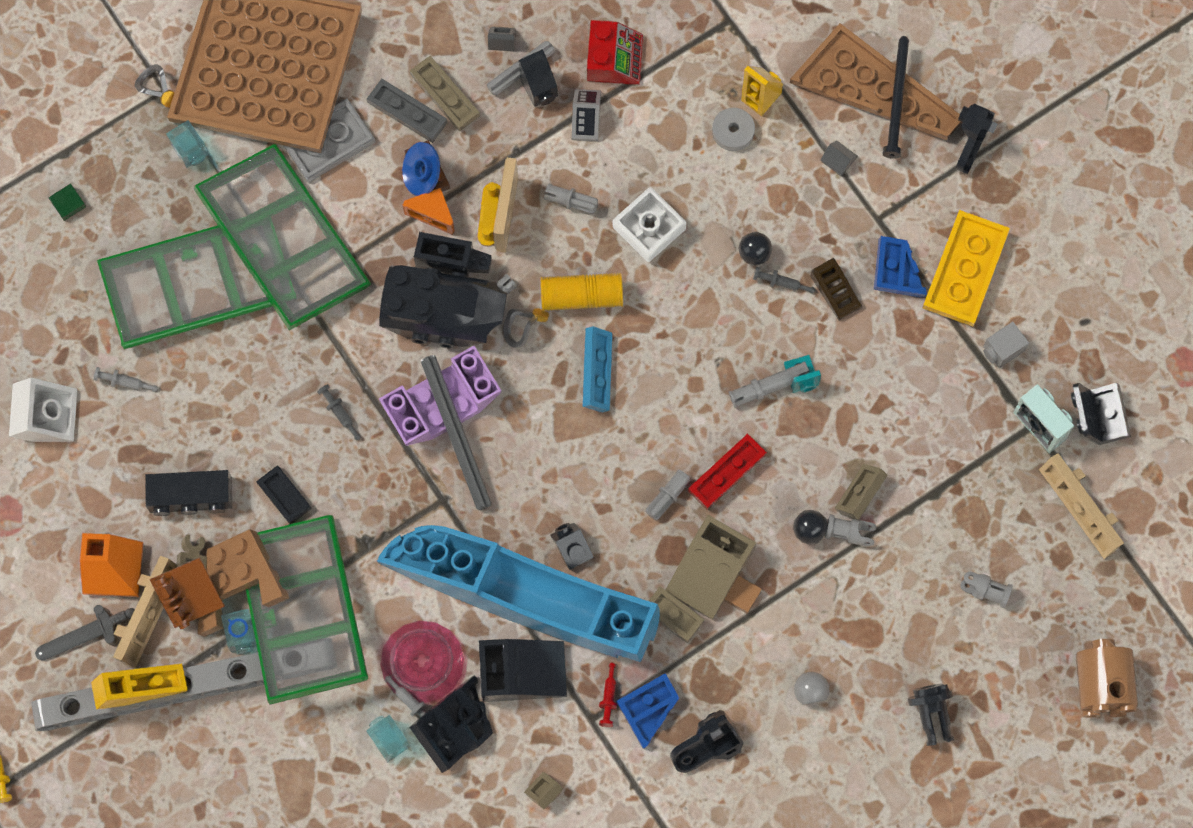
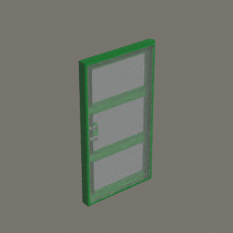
[194,144,372,331]
[97,217,296,350]
[246,515,369,705]

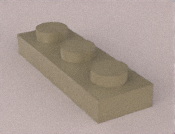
[410,56,480,132]

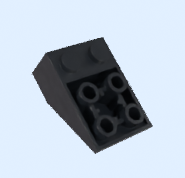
[479,639,567,702]

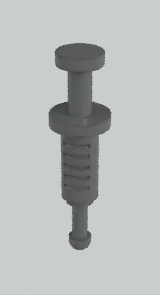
[753,267,815,293]
[317,384,361,440]

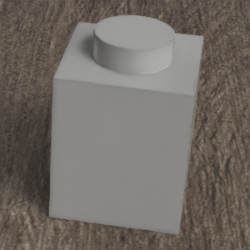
[983,322,1029,368]

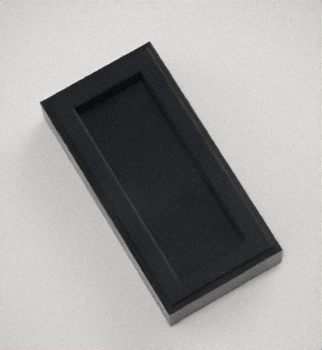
[256,465,312,524]

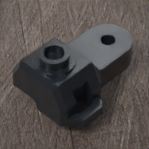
[955,104,998,174]
[670,710,744,773]

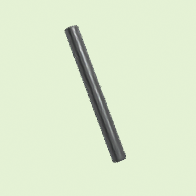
[421,355,492,510]

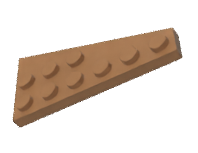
[790,23,962,140]

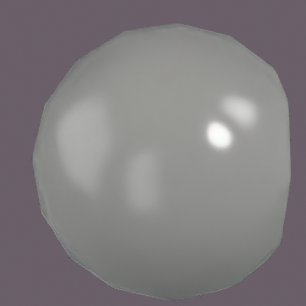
[794,672,829,705]

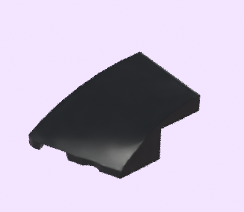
[409,675,493,773]

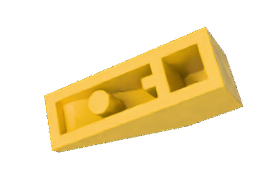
[741,66,783,116]
[91,663,187,710]

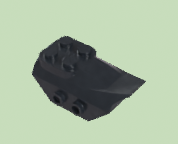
[379,265,508,349]

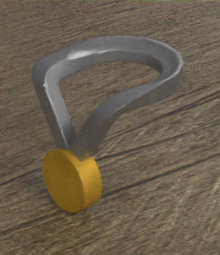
[134,64,175,108]
[503,308,549,348]

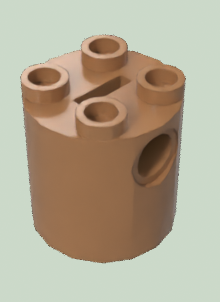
[1076,639,1138,718]

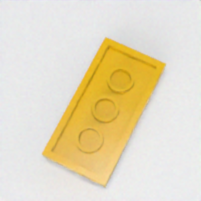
[922,210,1010,327]

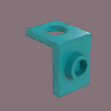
[784,355,821,393]

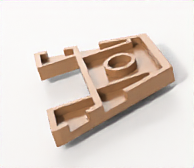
[197,529,289,637]

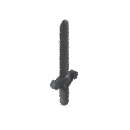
[35,605,135,661]

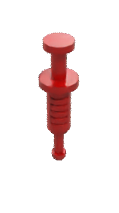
[599,662,617,727]

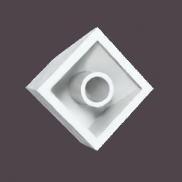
[9,378,77,442]

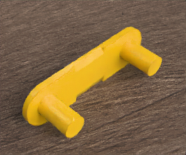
[477,182,501,246]

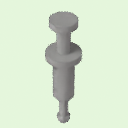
[93,367,158,392]
[385,676,426,717]

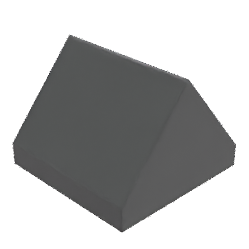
[488,26,516,52]
[820,140,858,176]

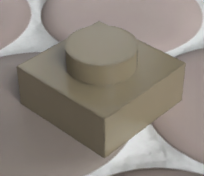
[524,772,563,810]

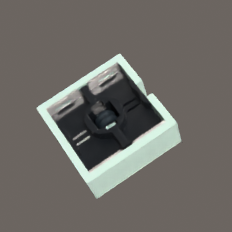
[1013,384,1074,454]

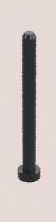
[882,36,909,159]

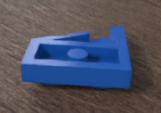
[874,236,927,298]
[616,673,679,749]

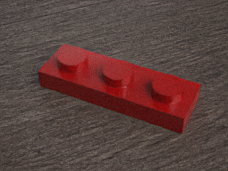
[688,433,767,510]

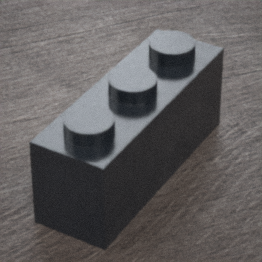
[145,470,232,516]

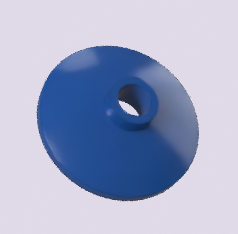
[402,142,440,196]

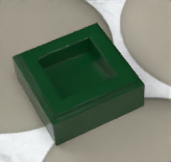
[48,183,86,221]

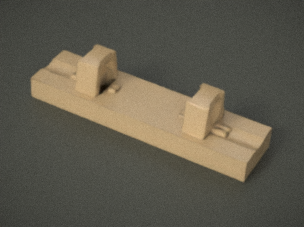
[1039,453,1124,559]
[113,556,176,669]

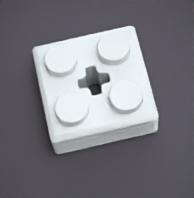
[613,187,686,262]

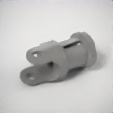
[825,514,876,547]
[960,572,1013,608]

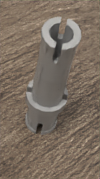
[728,362,809,408]

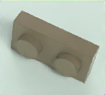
[835,464,887,520]
[649,586,705,643]

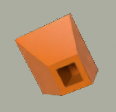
[80,533,144,597]

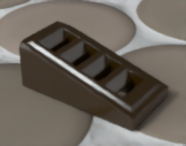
[810,258,862,321]

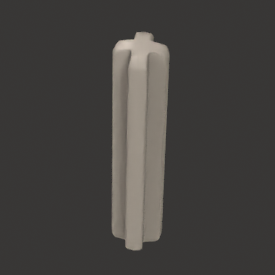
[487,41,555,95]

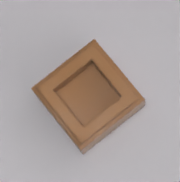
[724,576,762,614]

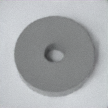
[712,108,755,151]

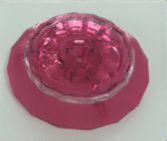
[380,621,464,703]

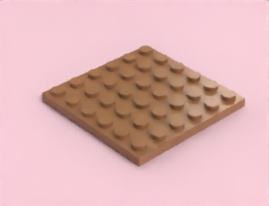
[167,0,362,153]

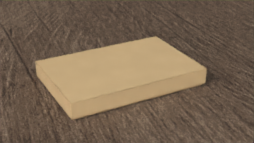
[493,157,518,252]

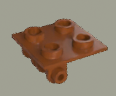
[150,557,225,630]

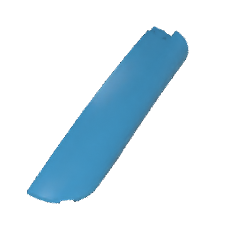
[377,525,660,662]

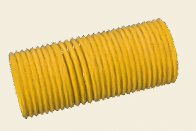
[540,273,623,311]

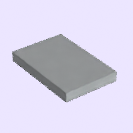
[283,98,376,183]

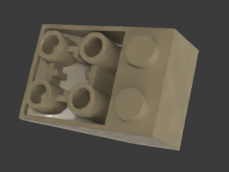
[665,515,756,620]

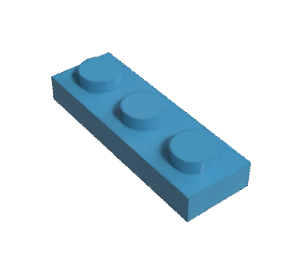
[583,326,612,413]

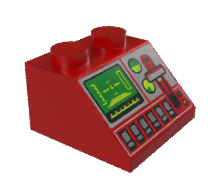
[587,20,643,85]

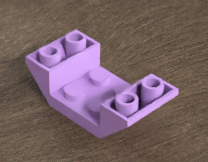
[379,346,502,446]

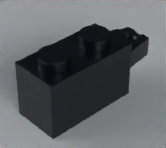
[413,232,492,277]

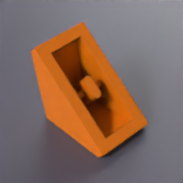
[402,188,455,235]

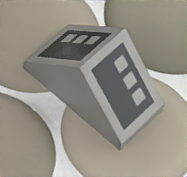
[572,89,601,142]

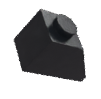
[519,49,558,107]

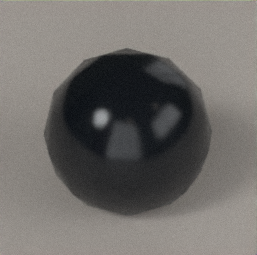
[738,231,773,266]
[793,510,828,545]

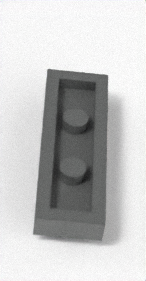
[367,78,448,143]

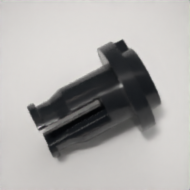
[907,684,954,746]

